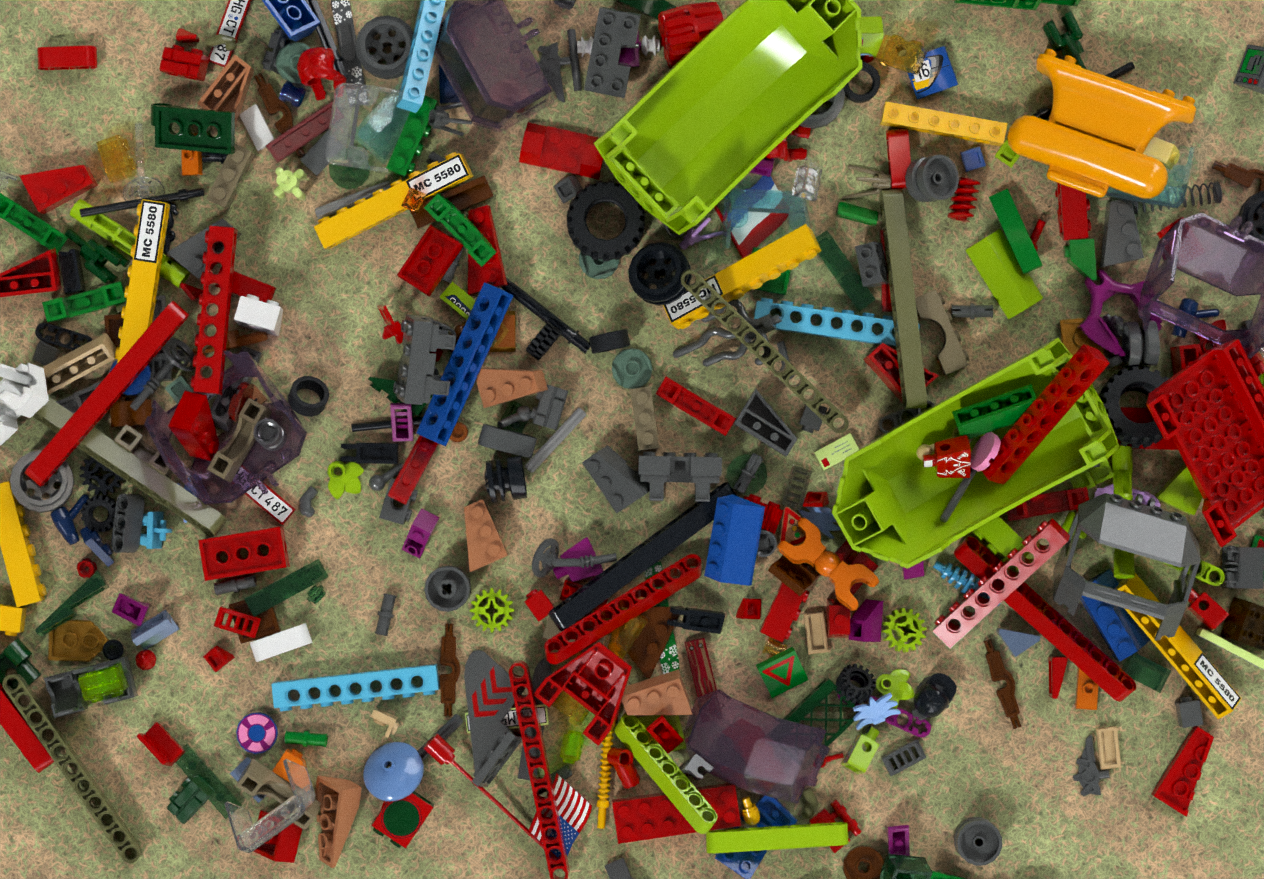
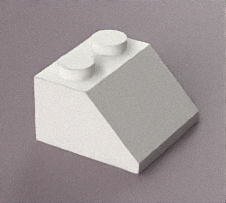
[234,294,283,336]

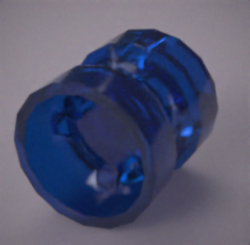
[279,81,306,108]

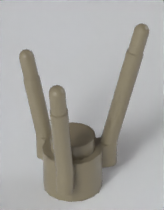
[842,165,891,200]

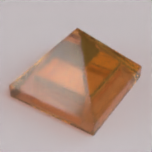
[401,187,427,213]

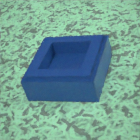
[960,146,986,172]

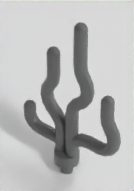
[673,299,782,367]

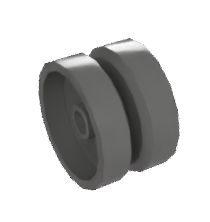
[905,155,959,203]
[1122,321,1160,367]
[424,565,472,612]
[953,816,1002,866]

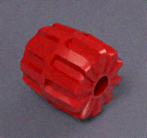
[658,1,724,68]

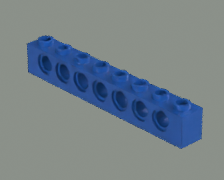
[416,282,514,446]

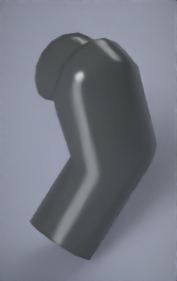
[299,486,318,518]

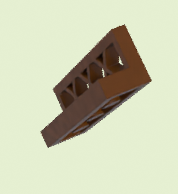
[409,175,494,229]

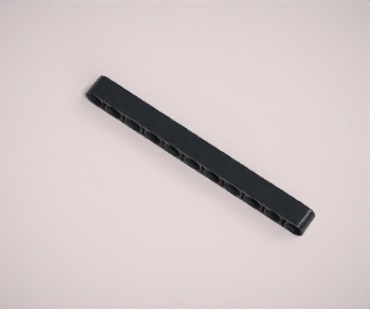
[548,482,737,631]

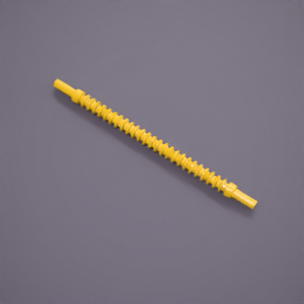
[596,627,621,829]

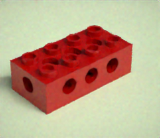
[198,526,290,581]

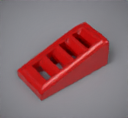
[214,606,261,638]
[1048,656,1068,699]

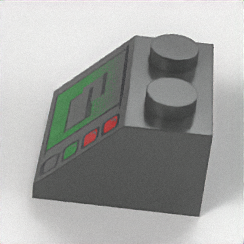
[1233,45,1264,95]

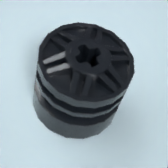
[485,456,527,503]

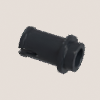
[202,152,228,164]

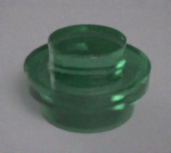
[307,585,326,604]

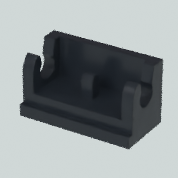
[58,249,86,294]

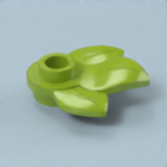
[327,461,364,500]
[875,669,915,709]

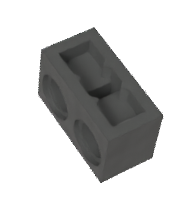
[855,241,889,288]

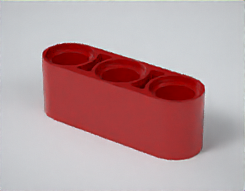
[37,46,97,70]
[886,129,911,189]
[214,266,276,303]

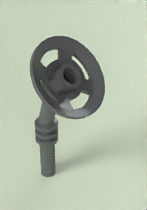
[130,338,196,411]
[532,538,617,578]

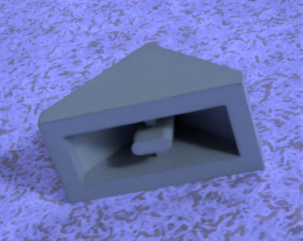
[996,628,1040,657]

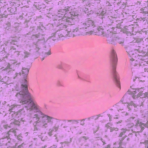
[971,432,1001,472]

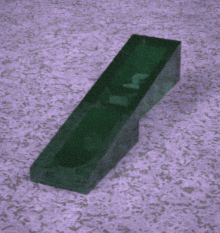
[816,230,876,312]
[244,559,329,617]
[35,571,109,637]

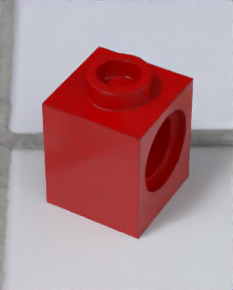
[524,588,554,622]

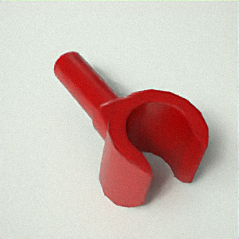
[815,753,844,768]

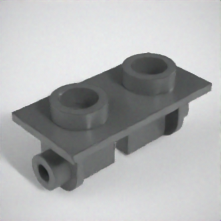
[262,29,291,74]

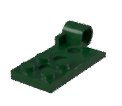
[151,103,235,154]
[0,638,41,689]

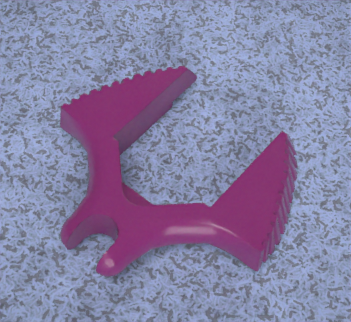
[1077,269,1162,356]

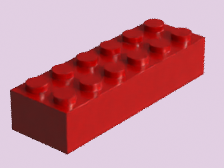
[612,782,741,844]

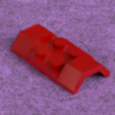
[519,122,603,180]

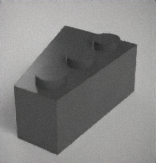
[734,389,797,457]
[582,445,650,513]

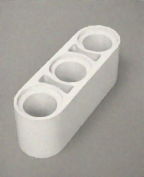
[250,623,313,662]

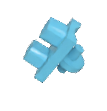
[139,511,172,549]

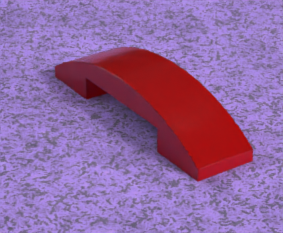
[655,377,736,436]
[1007,487,1089,521]

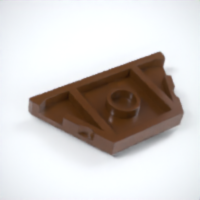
[621,606,683,679]

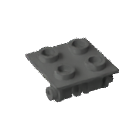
[1221,546,1264,589]

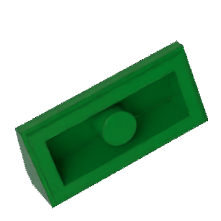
[836,201,879,226]

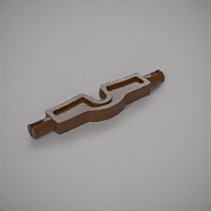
[254,73,306,158]
[1212,161,1264,193]
[439,623,461,717]
[983,639,1021,729]

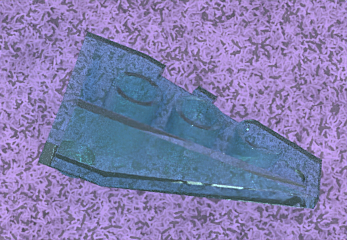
[351,80,410,164]

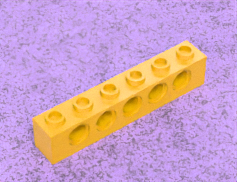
[880,101,1008,147]

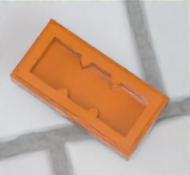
[181,133,203,176]
[1075,668,1098,710]

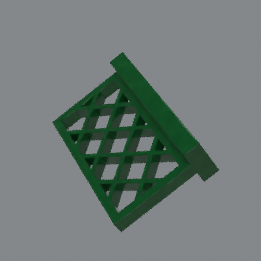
[768,676,859,770]

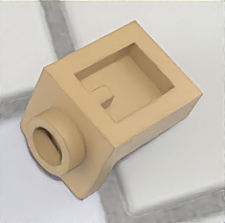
[371,707,399,738]

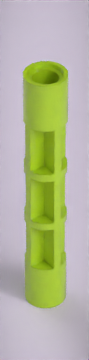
[69,199,191,288]
[1112,446,1135,579]

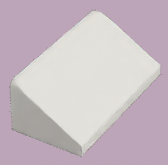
[240,104,274,151]

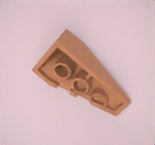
[315,776,362,868]

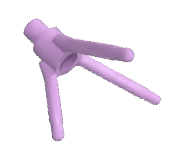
[679,217,723,250]

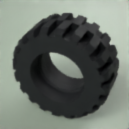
[567,180,645,261]
[1099,365,1169,448]

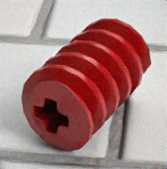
[947,177,981,222]

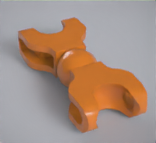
[777,517,879,611]

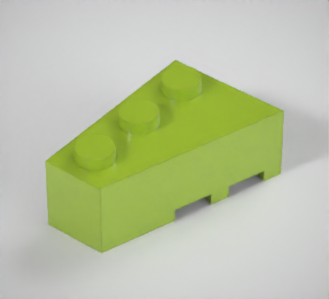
[1154,464,1203,515]
[972,516,1034,572]

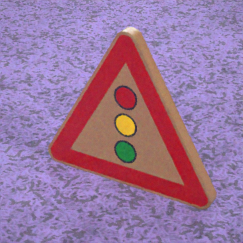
[779,506,821,546]

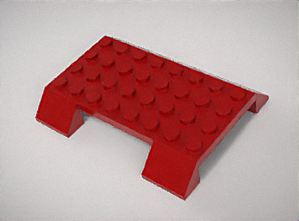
[1146,339,1264,547]

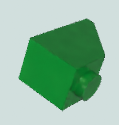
[1063,239,1097,281]

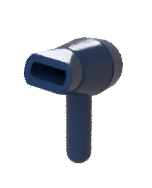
[1171,298,1220,338]
[50,494,89,546]

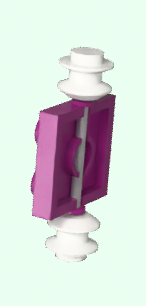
[577,29,660,67]

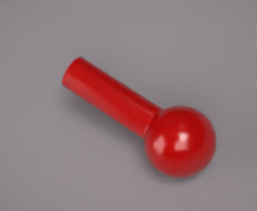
[1030,219,1046,251]

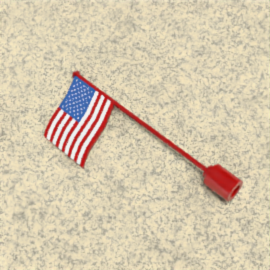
[423,733,592,857]

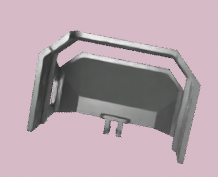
[1053,493,1201,641]

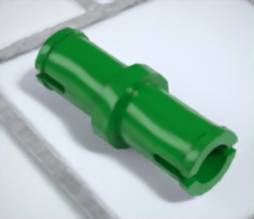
[284,730,328,747]

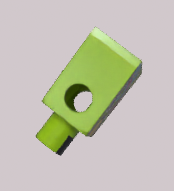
[841,726,880,774]

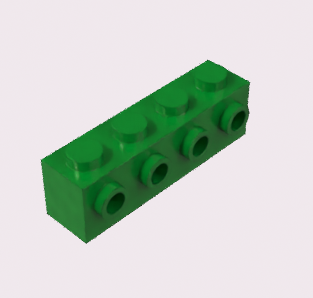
[386,95,439,179]
[952,384,1037,439]

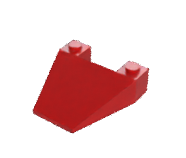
[533,642,632,746]

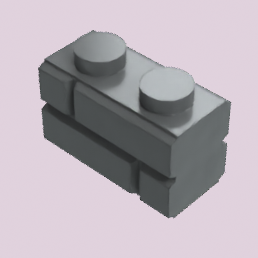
[530,384,569,430]

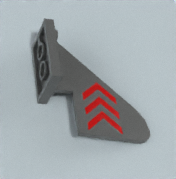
[464,650,525,787]

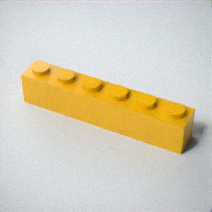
[0,481,47,607]

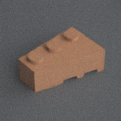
[197,54,254,127]
[476,367,548,408]
[464,499,508,572]
[622,669,693,715]

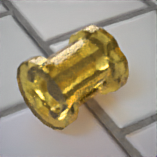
[762,637,788,656]

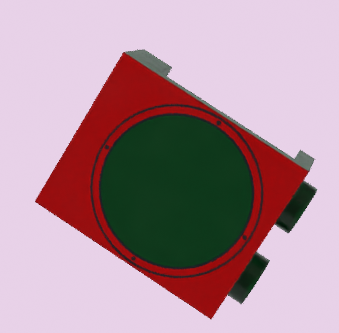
[371,791,434,848]

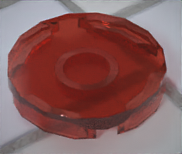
[228,381,254,422]

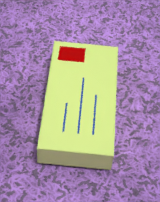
[814,433,859,470]

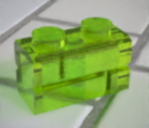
[78,663,128,703]
[560,729,585,764]

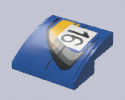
[904,46,959,100]

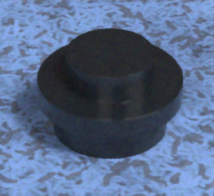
[103,639,124,660]

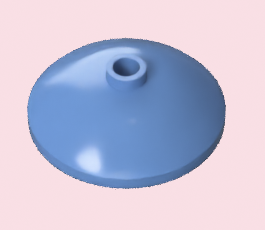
[363,742,424,801]

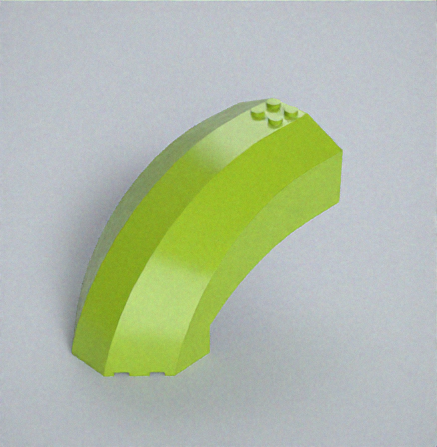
[593,0,863,235]
[832,338,1120,569]

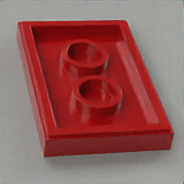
[397,224,464,297]

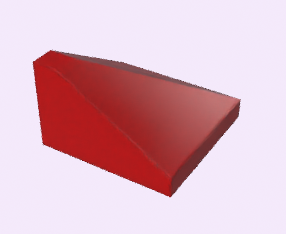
[176,29,200,43]
[180,283,203,301]
[803,491,829,507]
[736,598,761,619]
[203,645,235,672]

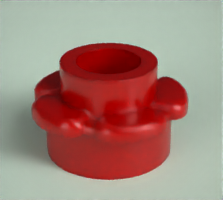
[77,558,97,578]

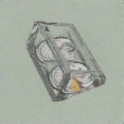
[792,157,823,201]

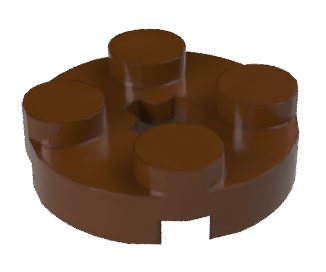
[843,845,884,879]

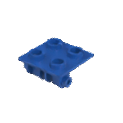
[715,826,767,879]

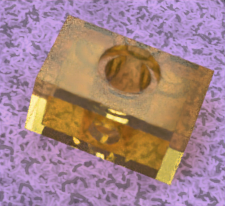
[876,34,927,75]

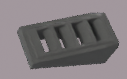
[881,739,927,776]

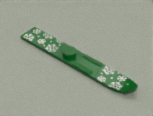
[644,561,680,674]

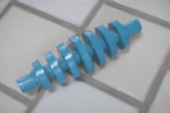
[933,561,1001,606]

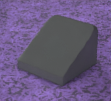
[553,174,583,204]
[33,340,61,365]

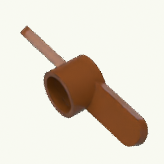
[192,330,268,355]

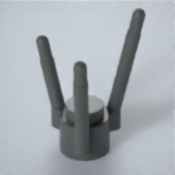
[428,101,472,136]

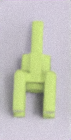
[274,167,307,200]

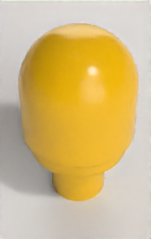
[742,796,760,825]

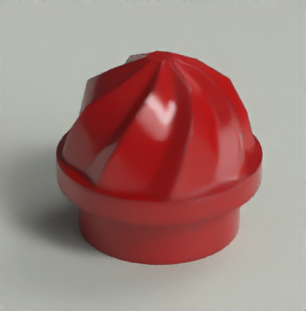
[135,649,156,670]

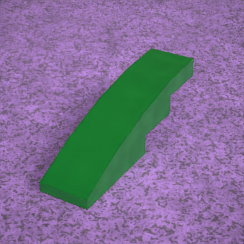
[989,188,1043,274]

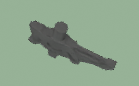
[535,42,571,103]
[1073,735,1110,796]

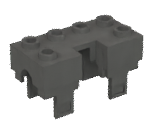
[584,6,641,98]
[393,314,456,405]
[638,452,722,502]
[44,656,138,718]

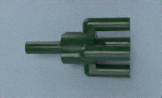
[1042,11,1086,69]
[65,229,130,284]

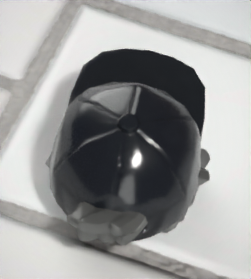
[912,673,957,720]

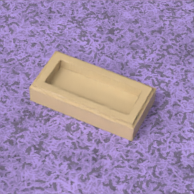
[803,611,829,655]
[1095,726,1121,770]

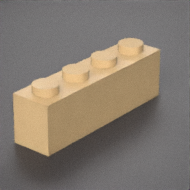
[42,333,117,395]

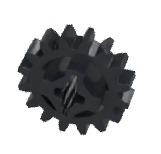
[79,456,125,495]

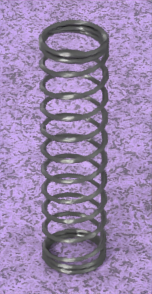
[1130,181,1222,215]

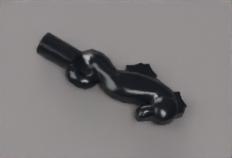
[163,202,179,253]

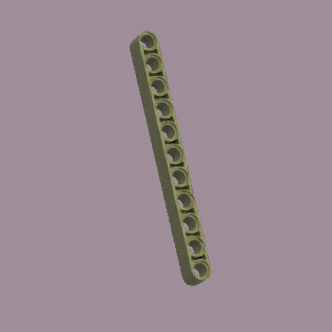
[879,189,927,409]
[680,269,849,433]
[32,398,226,537]
[3,673,142,863]

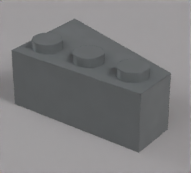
[1099,197,1144,268]
[167,218,241,280]

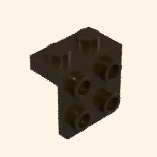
[1220,597,1264,650]

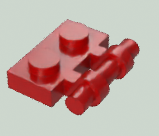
[809,799,862,853]

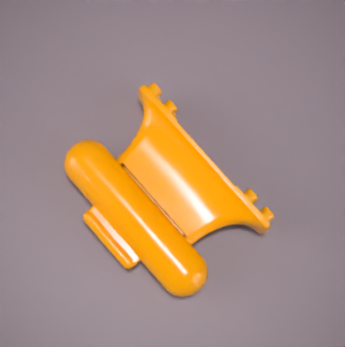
[1007,49,1196,199]

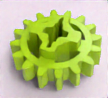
[470,588,515,633]
[881,608,927,653]

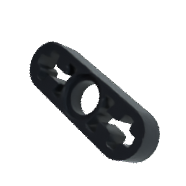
[35,323,93,350]

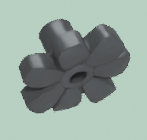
[1103,314,1124,338]

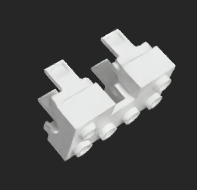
[0,363,49,446]

